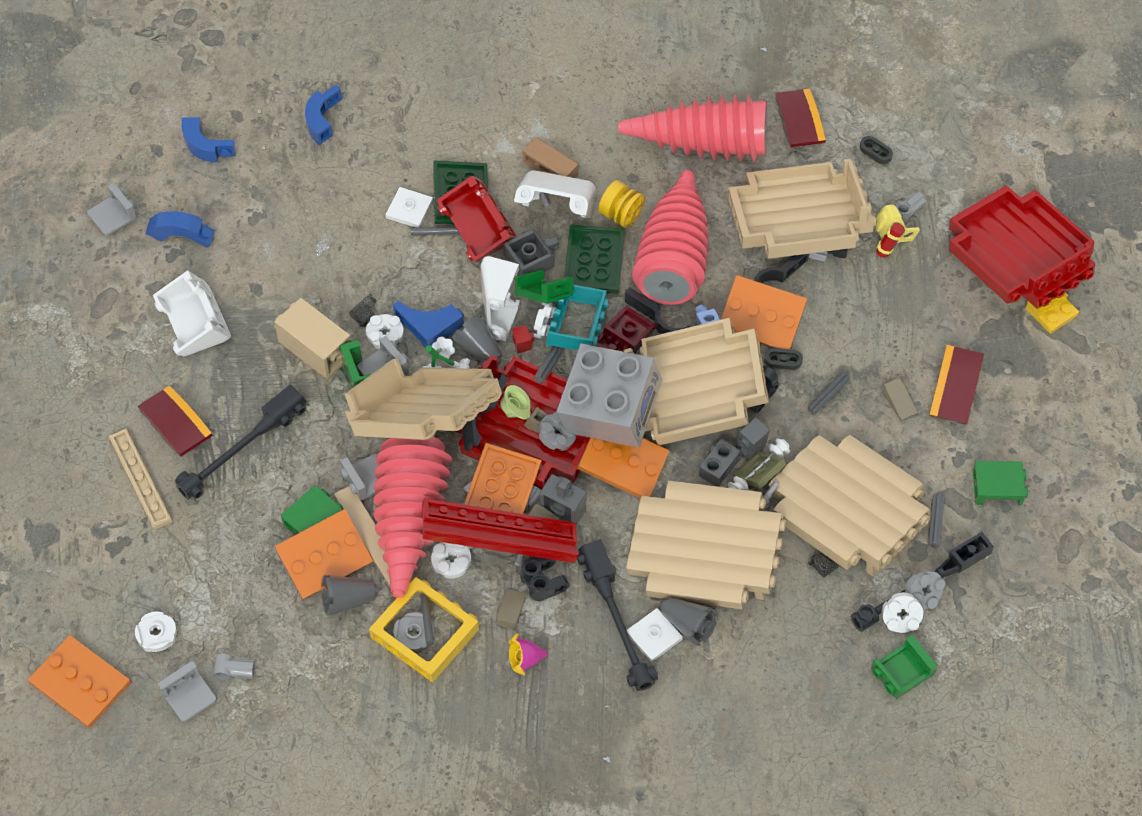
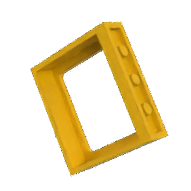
[369,577,479,683]

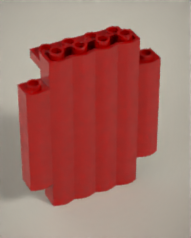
[949,185,1096,309]
[455,355,590,489]

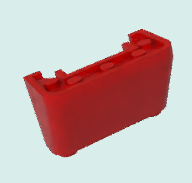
[436,176,517,262]

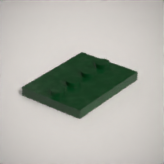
[433,160,488,225]
[564,224,625,294]

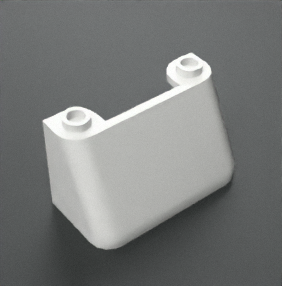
[514,171,596,219]
[480,256,520,342]
[153,270,231,357]

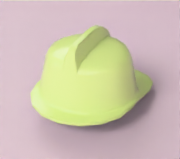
[500,385,531,419]

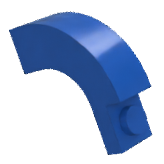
[305,85,342,145]
[181,117,236,162]
[145,211,215,248]

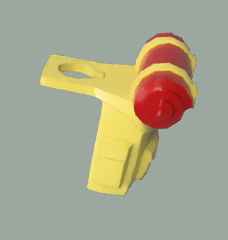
[875,204,920,258]

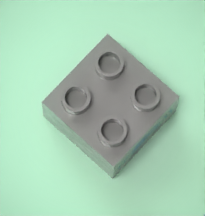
[557,344,662,448]

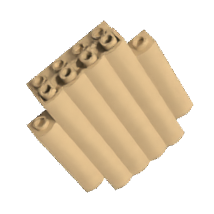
[728,159,876,259]
[624,318,769,445]
[345,359,502,440]
[769,435,930,576]
[626,481,786,610]

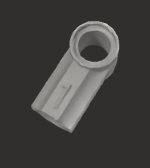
[896,192,926,225]
[213,654,255,680]

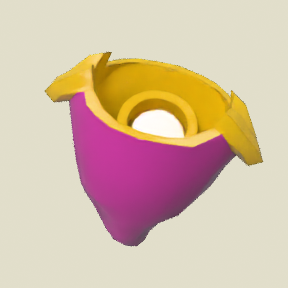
[508,633,548,676]

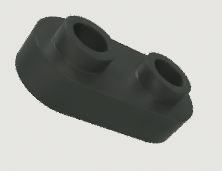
[860,136,893,164]
[764,348,803,370]

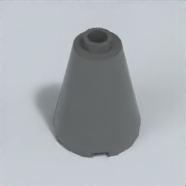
[452,315,502,365]
[321,575,378,615]
[661,597,719,646]

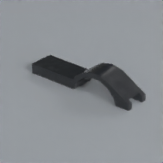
[754,254,809,283]
[625,287,692,334]
[462,374,508,452]

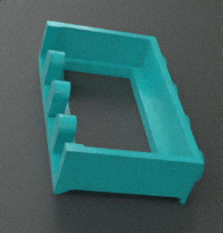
[546,285,609,350]

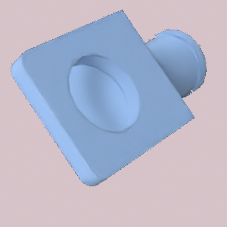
[695,305,720,326]

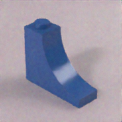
[393,301,464,347]

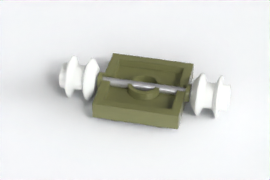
[728,438,790,490]

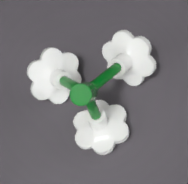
[423,336,470,369]

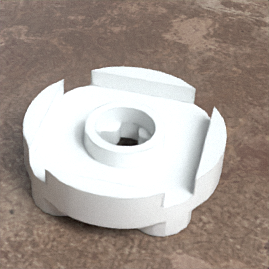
[534,303,556,339]
[366,314,404,349]
[431,542,471,579]
[882,593,923,633]
[135,612,177,652]

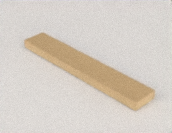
[109,428,172,530]
[334,486,390,588]

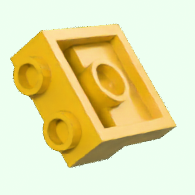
[1025,292,1079,334]

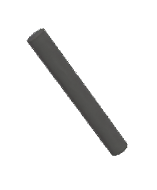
[411,227,460,235]
[420,593,434,646]

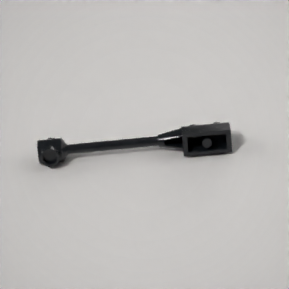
[175,384,307,500]
[851,532,994,632]
[577,539,658,691]

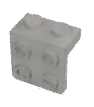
[87,182,137,236]
[357,336,409,376]
[339,454,378,501]
[157,661,216,722]

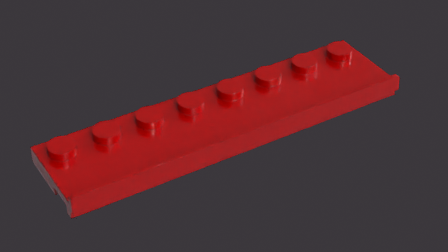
[422,498,578,563]

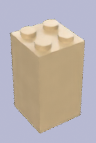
[274,298,351,379]

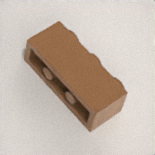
[522,138,578,178]

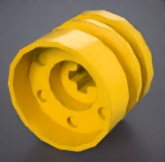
[598,180,645,228]

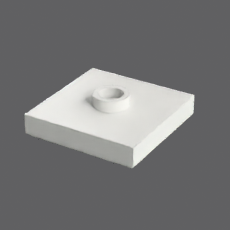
[386,187,433,228]
[627,608,683,663]

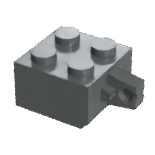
[504,229,559,276]
[540,474,586,525]

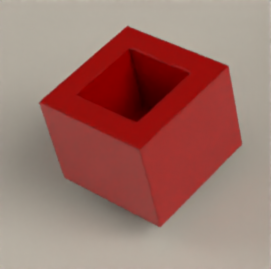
[512,325,534,354]

